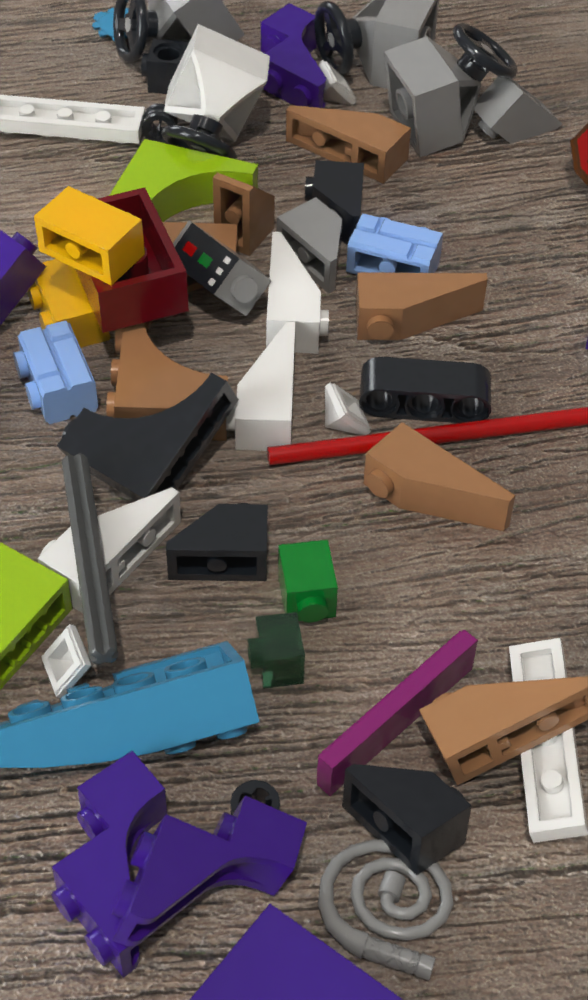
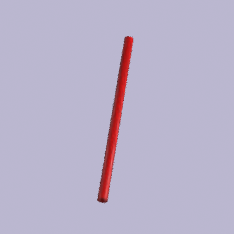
[267,407,588,466]

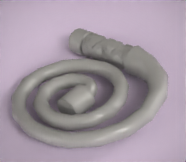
[318,839,454,981]

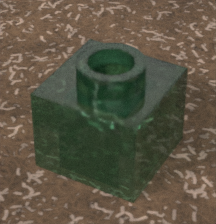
[247,612,305,689]

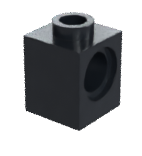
[141,39,189,94]

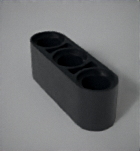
[359,357,491,423]

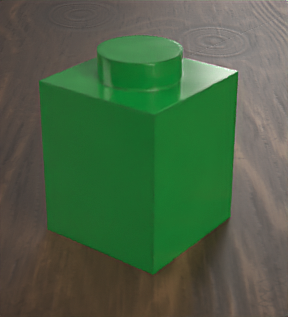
[278,540,338,623]

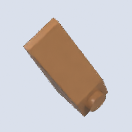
[286,105,411,184]
[355,272,488,340]
[363,422,515,531]
[419,676,588,786]

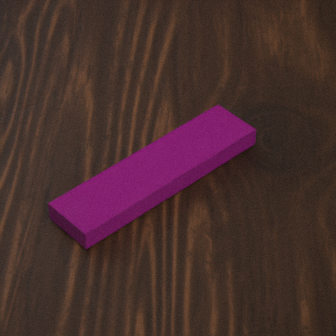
[317,630,478,796]

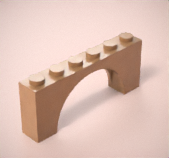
[106,222,238,441]

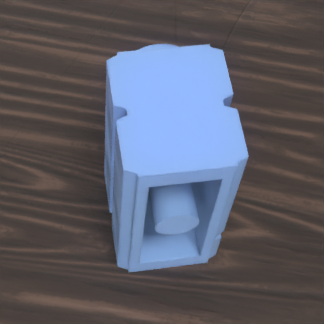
[346,213,443,275]
[13,320,98,424]

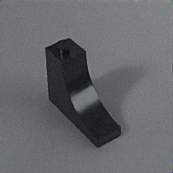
[57,373,239,501]

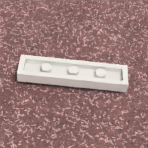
[0,95,145,144]
[509,638,588,843]

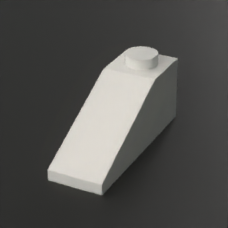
[266,231,329,354]
[226,322,295,451]
[37,487,181,613]

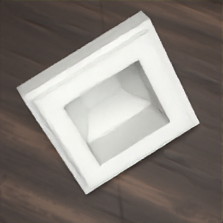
[319,60,356,106]
[325,382,371,435]
[41,624,93,698]

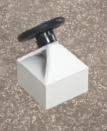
[161,24,270,159]

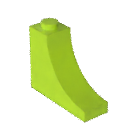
[109,139,258,222]
[0,542,72,690]

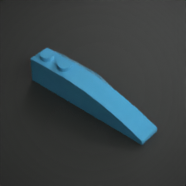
[0,641,260,768]

